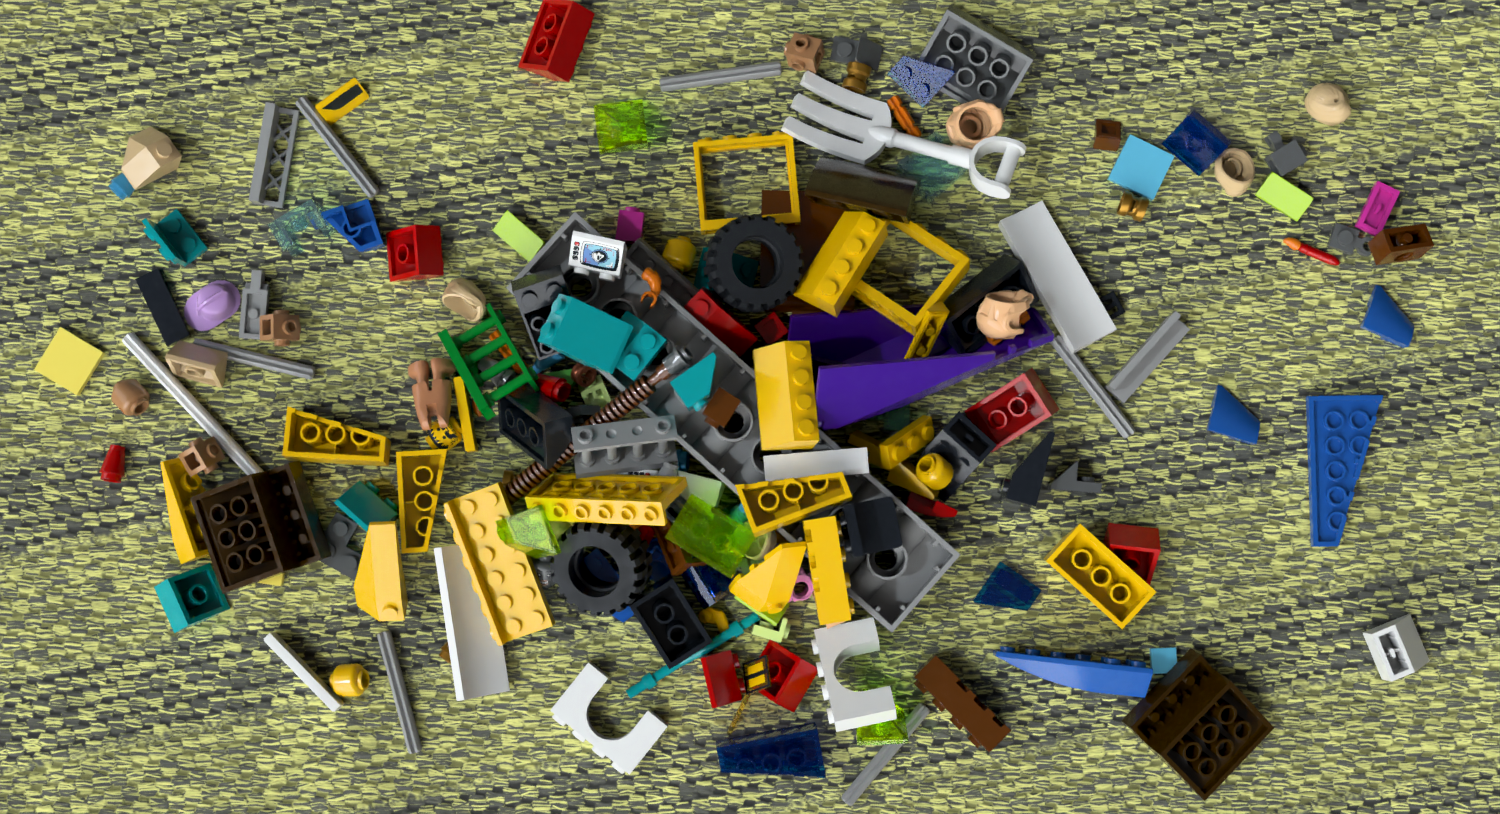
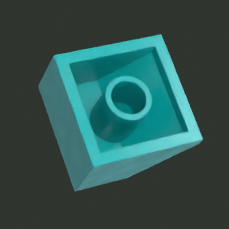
[616,310,668,382]
[670,352,717,412]
[334,480,399,532]
[154,563,230,633]

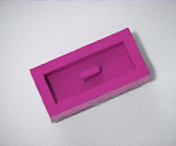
[1354,181,1400,236]

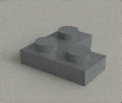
[320,512,362,580]

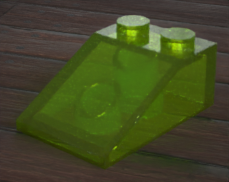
[665,494,759,578]

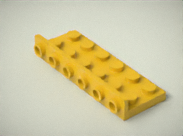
[525,473,688,526]
[444,481,556,646]

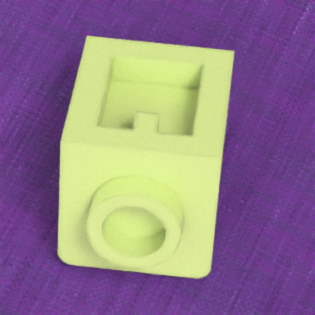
[578,375,611,408]
[751,616,791,643]

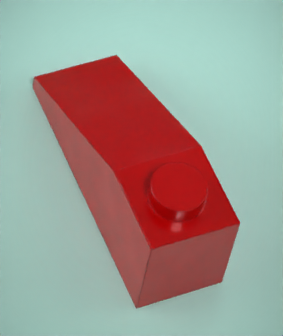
[684,286,758,357]

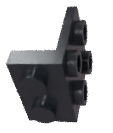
[838,497,902,558]

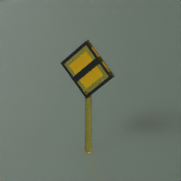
[727,655,772,735]

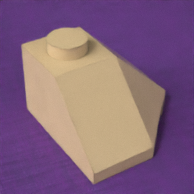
[121,127,182,190]

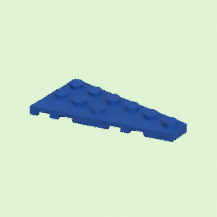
[1306,395,1383,547]

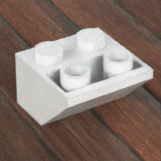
[1363,614,1430,682]

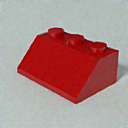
[518,0,595,83]

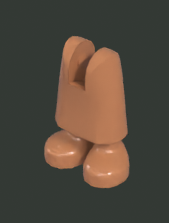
[408,358,455,431]

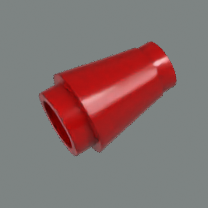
[536,373,571,402]
[99,445,125,483]

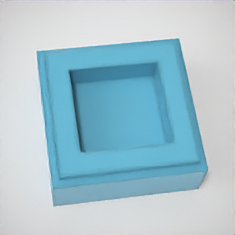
[1149,647,1177,674]

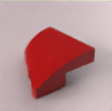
[904,491,958,517]

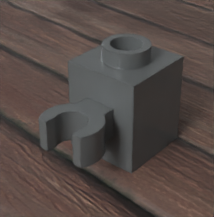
[1264,130,1308,177]

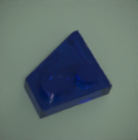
[887,55,956,108]
[972,561,1042,611]

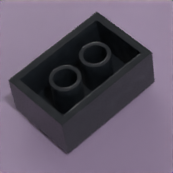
[629,574,713,669]

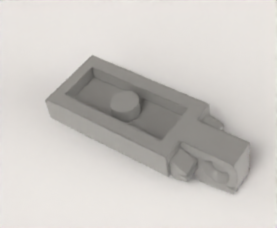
[239,270,270,340]

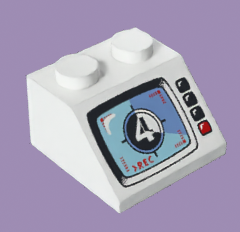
[568,230,628,282]

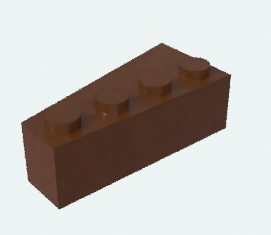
[912,654,1011,753]

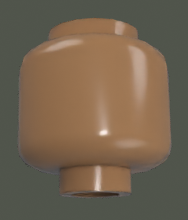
[111,379,150,416]

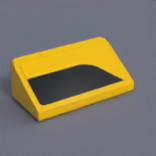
[315,78,369,125]

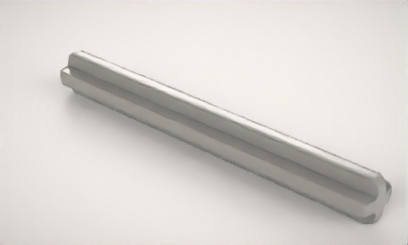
[659,61,782,92]
[295,96,380,198]
[1050,334,1135,438]
[193,338,315,380]
[377,630,422,754]
[841,703,930,806]

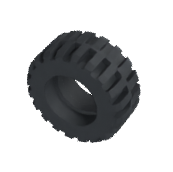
[703,214,804,313]
[550,522,653,616]

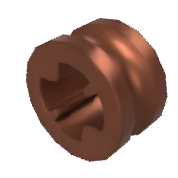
[571,363,597,387]

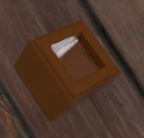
[1093,119,1121,152]

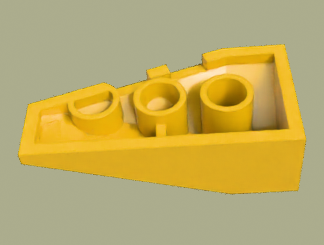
[161,458,210,564]
[354,521,408,621]
[728,541,807,614]

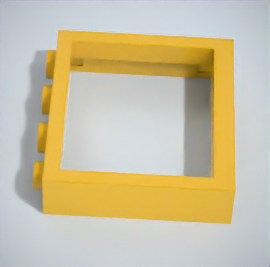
[693,131,801,235]
[852,218,970,336]

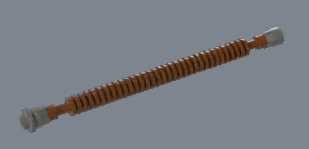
[451,345,693,533]

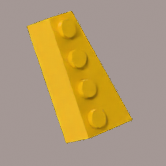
[282,406,391,467]
[396,449,447,554]
[735,472,852,537]
[802,516,855,625]

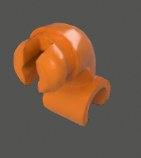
[641,267,662,309]

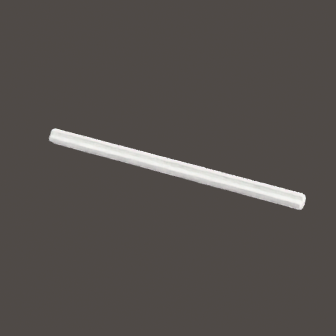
[122,333,264,475]

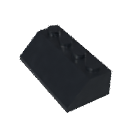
[940,254,1039,354]
[497,383,575,470]

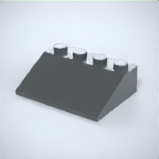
[911,4,1037,112]

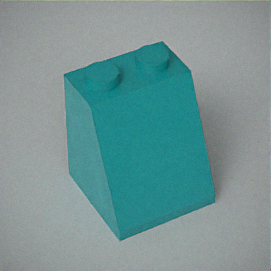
[538,293,634,374]

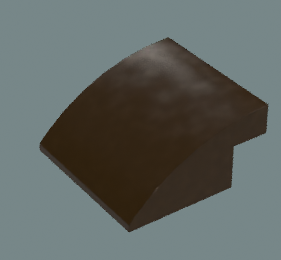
[804,156,922,224]
[190,461,332,594]
[1121,648,1274,801]

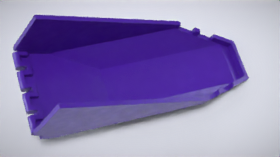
[788,304,1054,429]

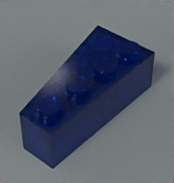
[716,722,826,778]

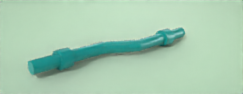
[625,612,760,699]

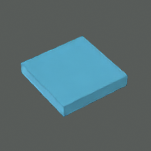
[1107,134,1175,201]

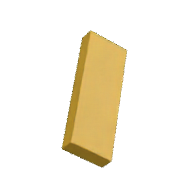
[453,376,478,453]

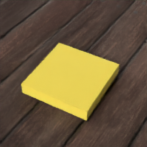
[34,327,105,396]

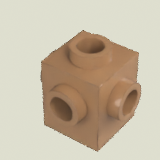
[784,32,825,73]
[260,310,301,347]
[178,436,226,477]

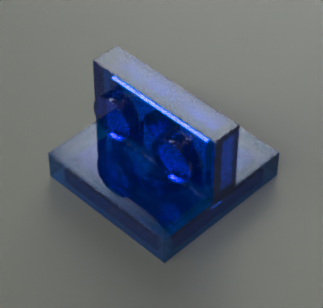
[1162,109,1231,176]
[681,542,737,609]

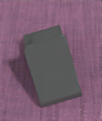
[829,36,883,71]
[1047,461,1102,494]

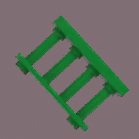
[438,303,540,421]

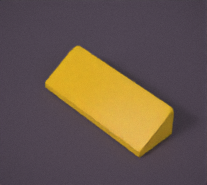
[904,301,950,359]

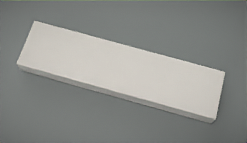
[763,447,869,482]
[264,632,345,712]

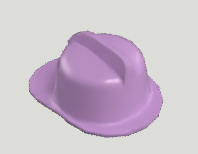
[184,280,241,331]

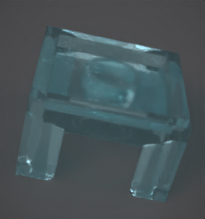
[896,130,968,205]
[268,199,336,257]

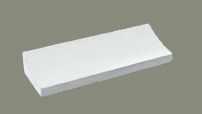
[998,201,1117,354]
[434,545,510,701]

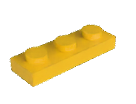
[879,415,934,469]

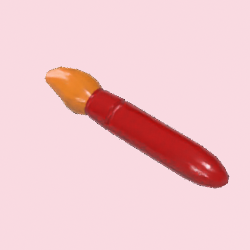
[1283,237,1340,266]

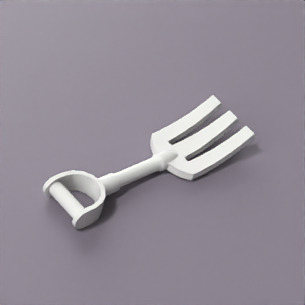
[781,70,1027,199]

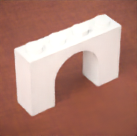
[811,617,897,732]
[550,661,669,775]

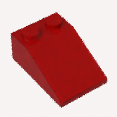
[964,367,1060,453]

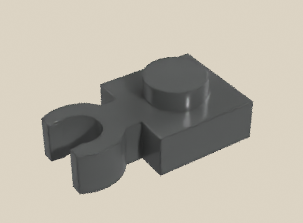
[1327,222,1373,257]

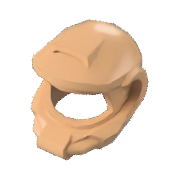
[946,99,1005,149]
[976,290,1034,339]

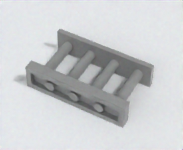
[571,415,678,479]

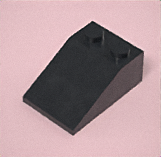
[997,431,1055,507]

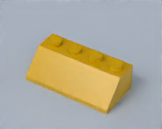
[793,211,888,317]
[752,341,820,450]
[1043,523,1156,629]

